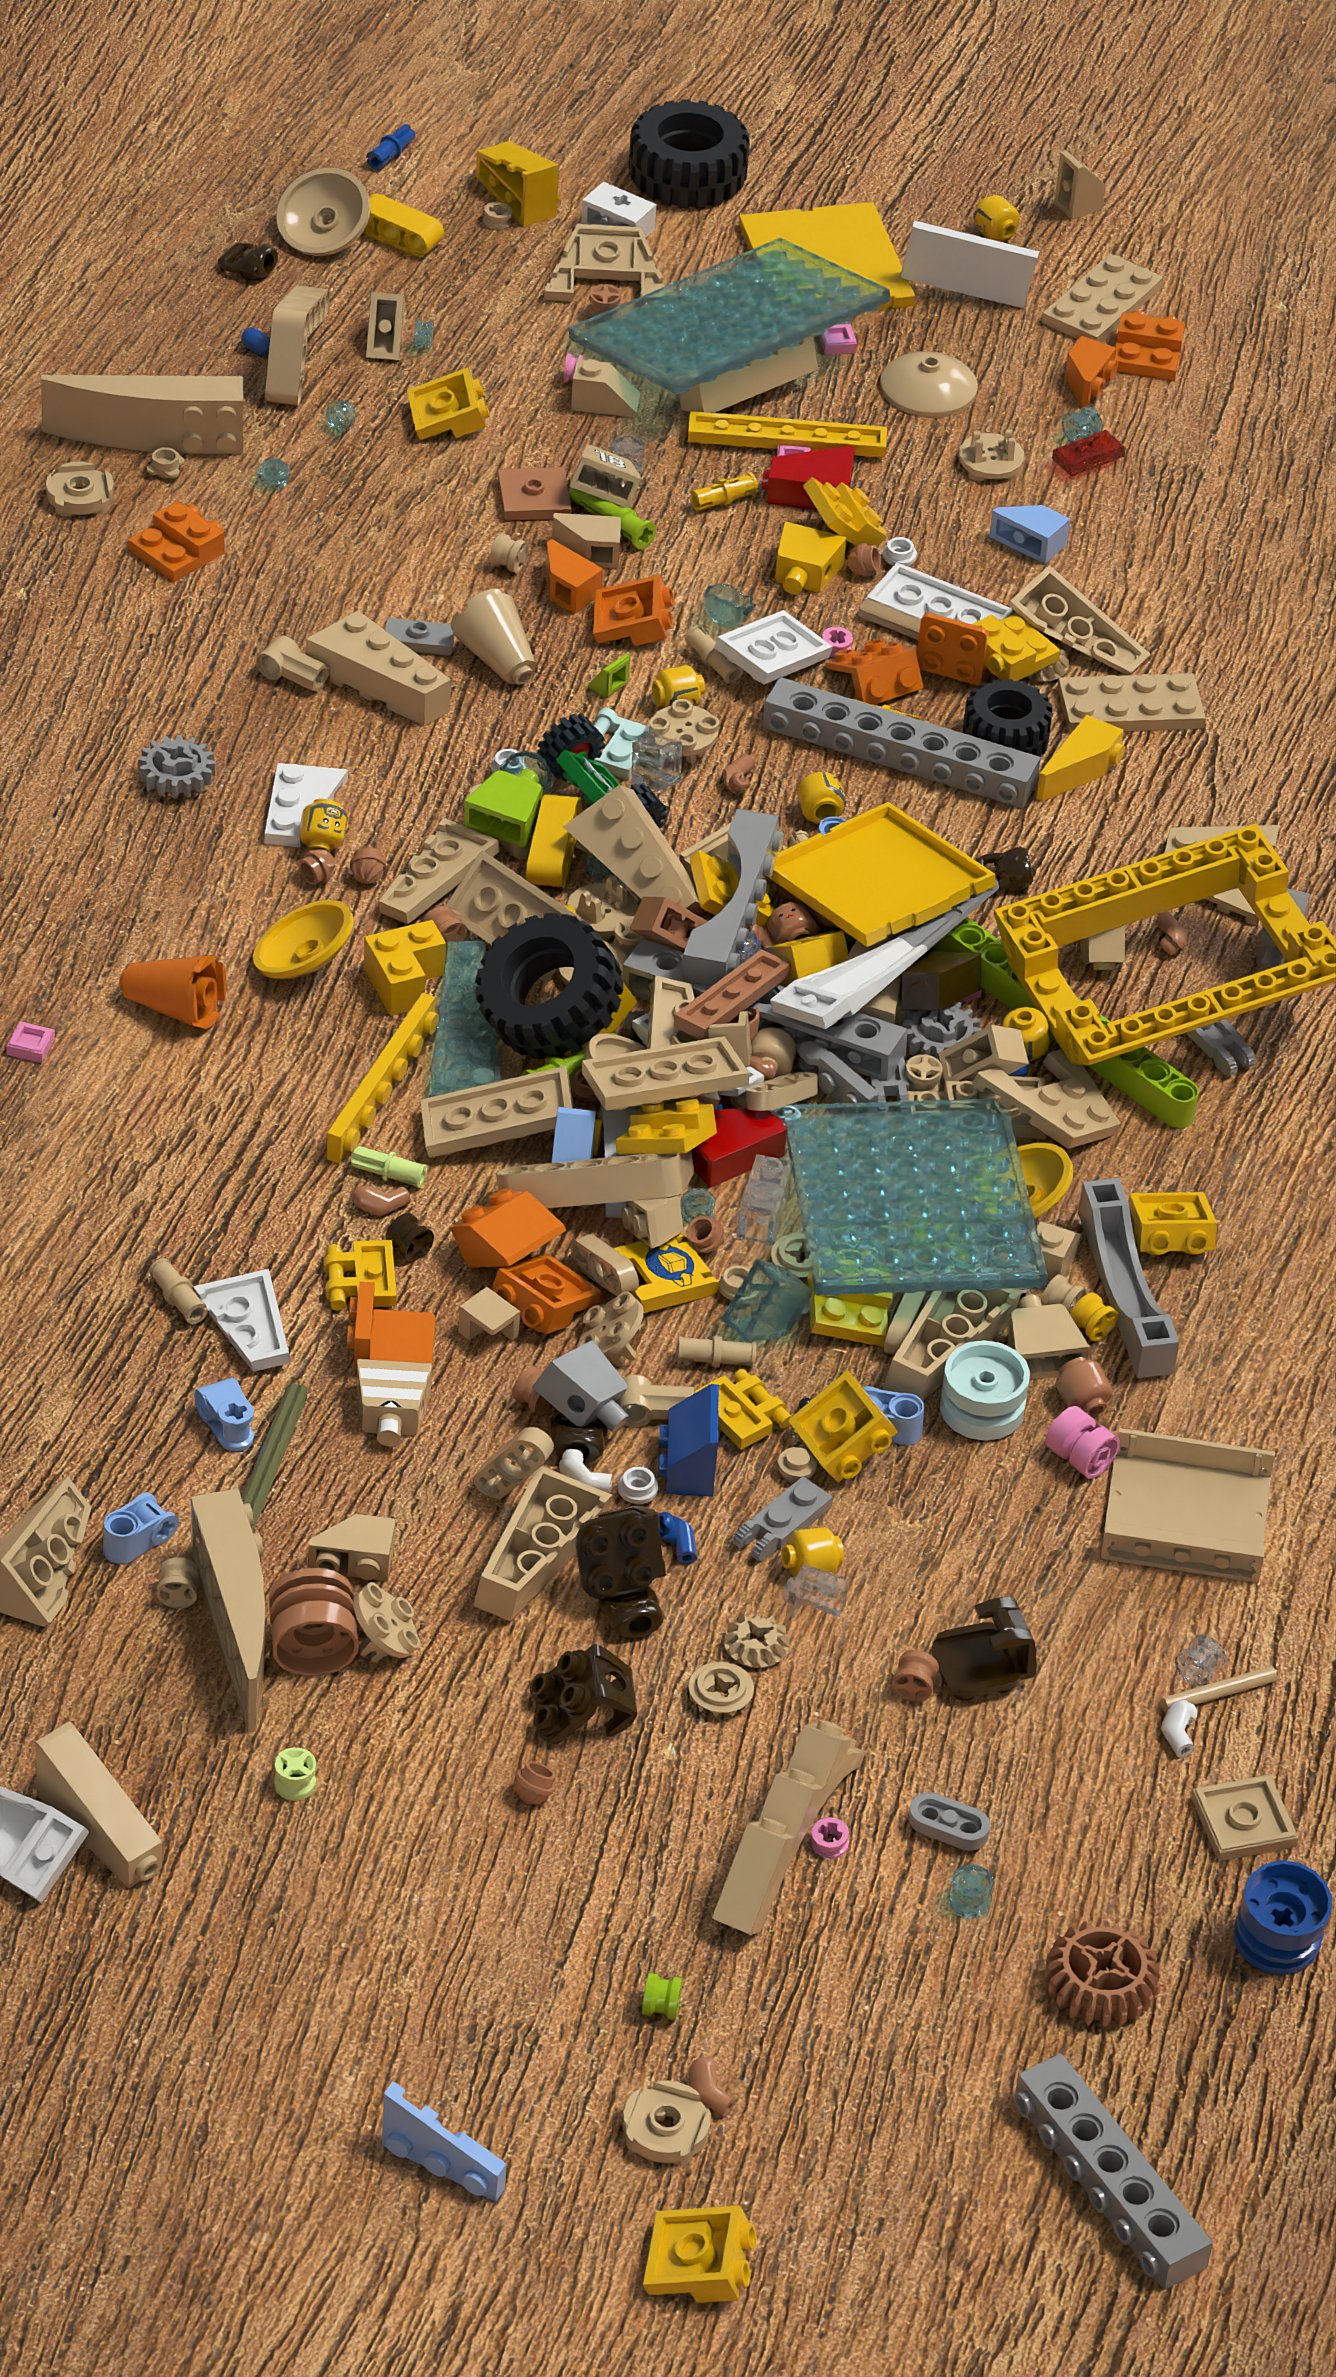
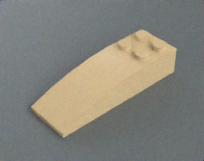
[41,375,243,454]
[191,1488,265,1733]

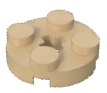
[46,462,114,517]
[623,2081,711,2166]

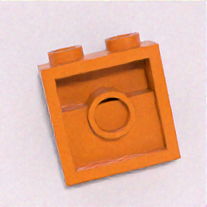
[1115,311,1186,381]
[128,500,225,582]
[593,574,675,646]
[491,1252,602,1334]

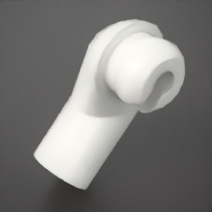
[559,1449,612,1494]
[1161,1700,1197,1758]

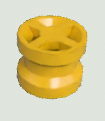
[1070,1292,1119,1341]

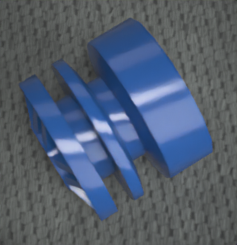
[1233,1860,1332,1975]

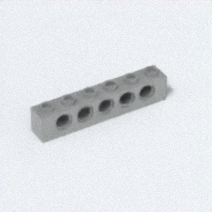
[1014,2053,1213,2290]

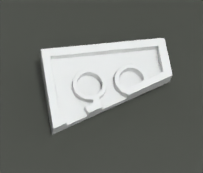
[264,763,348,847]
[193,1269,291,1372]

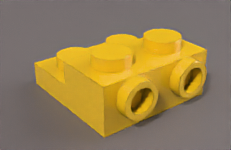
[407,367,490,440]
[803,477,887,547]
[972,613,1061,682]
[690,850,775,927]
[615,1099,717,1154]
[1129,1192,1217,1255]
[807,1254,892,1347]
[788,1370,898,1482]
[643,2205,757,2303]

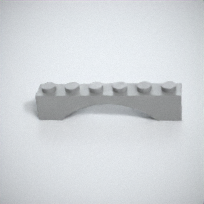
[683,809,784,986]
[1078,1178,1180,1378]

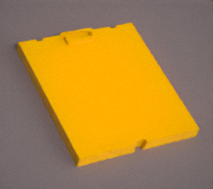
[739,202,915,320]
[767,802,996,947]

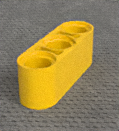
[362,193,445,257]
[526,794,582,887]

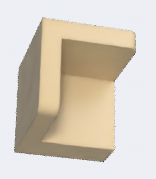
[708,1011,752,1066]
[458,1287,520,1341]

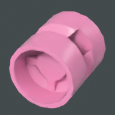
[1045,1406,1120,1479]

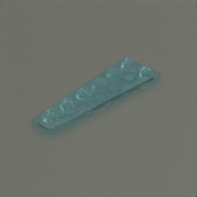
[429,940,501,1098]

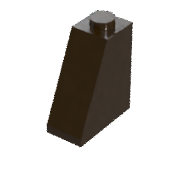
[902,952,981,1010]

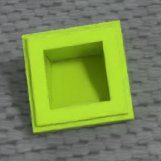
[588,654,630,698]

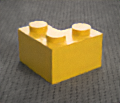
[363,920,446,1016]
[764,931,848,987]

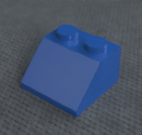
[658,1384,719,1496]

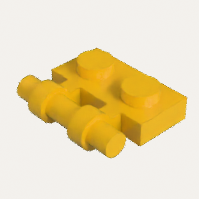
[323,1240,397,1311]
[694,1369,792,1450]

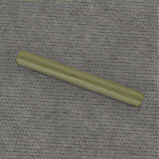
[242,1383,307,1532]

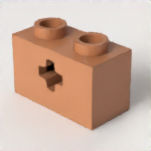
[629,896,708,952]

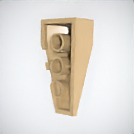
[1008,565,1151,675]
[0,1476,91,1627]

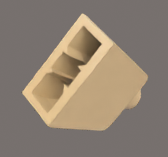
[1007,1295,1088,1380]

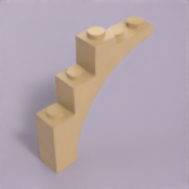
[712,1720,866,1935]

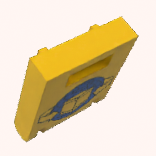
[613,1232,720,1313]

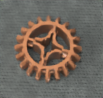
[1045,1919,1161,2029]

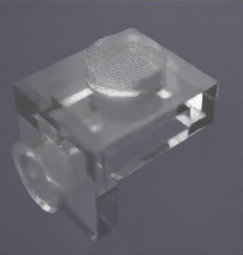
[783,1564,849,1619]

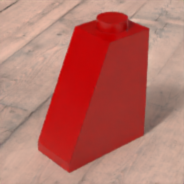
[761,446,855,510]
[691,1108,788,1188]

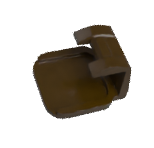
[575,1506,666,1599]
[931,1597,1037,1701]
[530,1644,638,1744]

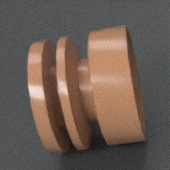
[269,1568,358,1677]

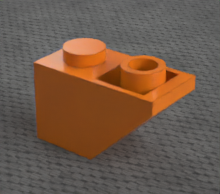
[1065,336,1118,408]
[546,539,603,614]

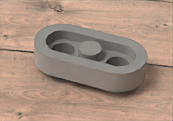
[908,1792,990,1850]

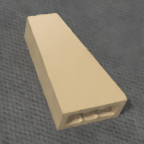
[35,1721,163,1889]

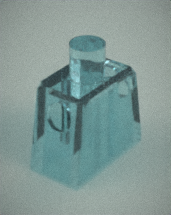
[721,1259,812,1342]

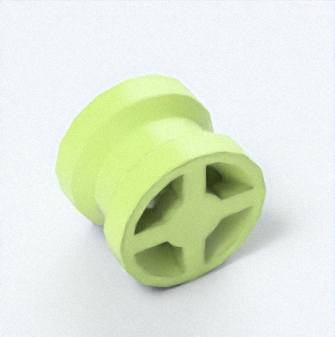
[274,1747,316,1801]

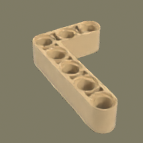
[265,285,330,406]
[496,1150,694,1209]

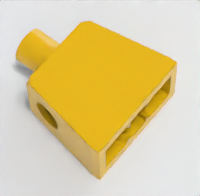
[775,522,847,595]

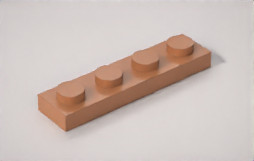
[674,949,791,1040]

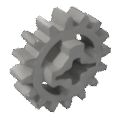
[138,735,215,798]
[902,1002,982,1061]

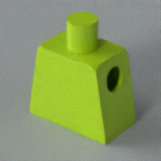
[464,769,543,848]

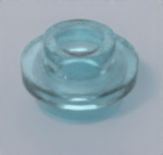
[325,399,356,433]
[257,459,291,489]

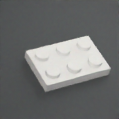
[714,610,833,685]

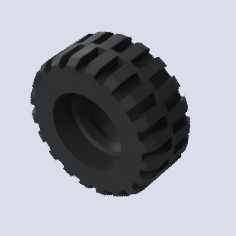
[628,99,750,209]
[475,913,623,1060]

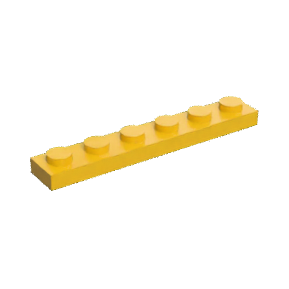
[688,411,887,458]
[327,993,439,1164]

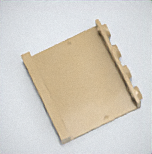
[1100,1428,1275,1583]

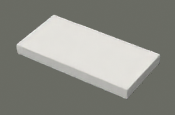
[900,221,1039,309]
[865,563,1016,624]

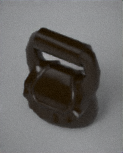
[218,243,278,281]
[975,847,1034,893]
[550,1413,609,1464]
[598,1586,664,1638]

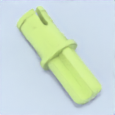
[351,1146,428,1188]

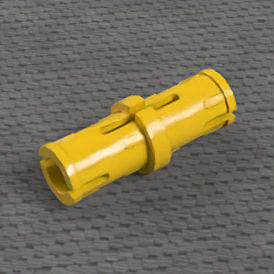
[690,473,758,511]

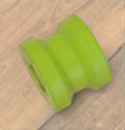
[642,1972,683,2020]

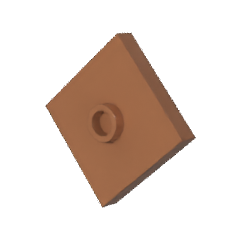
[497,467,571,521]

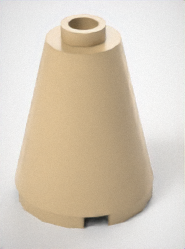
[450,588,536,685]

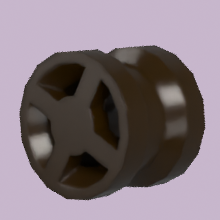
[385,1213,434,1261]

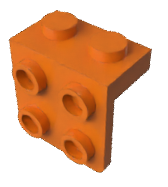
[917,613,989,686]
[826,639,924,705]
[347,1282,436,1371]

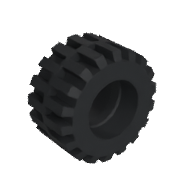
[962,679,1053,757]

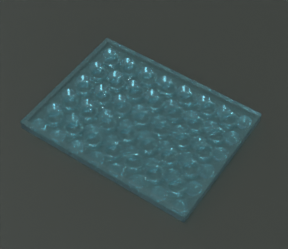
[568,238,891,394]
[782,1098,1048,1296]

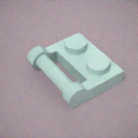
[594,708,653,781]

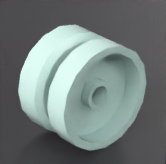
[940,1340,1030,1441]

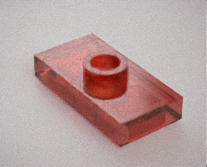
[1052,430,1126,477]

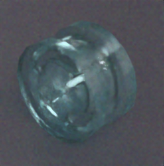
[414,318,434,350]
[681,1188,716,1224]

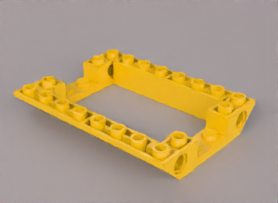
[994,823,1336,1065]

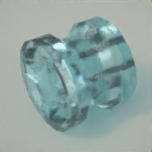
[1062,405,1103,445]
[949,1864,994,1919]

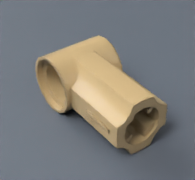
[256,636,330,693]
[617,1375,694,1427]

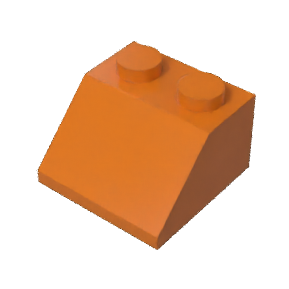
[450,1188,566,1268]

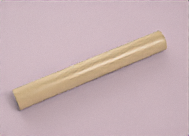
[1161,1666,1277,1713]

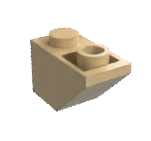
[552,513,621,569]
[621,1195,683,1248]
[308,1514,396,1581]

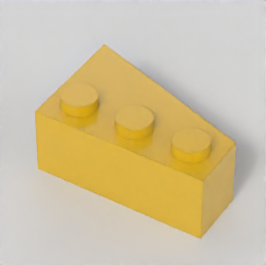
[476,141,559,227]

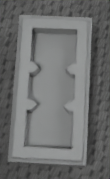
[385,618,455,656]

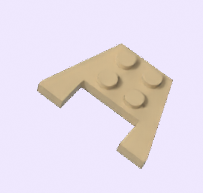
[544,224,670,307]
[1164,825,1280,926]
[972,1049,1121,1149]

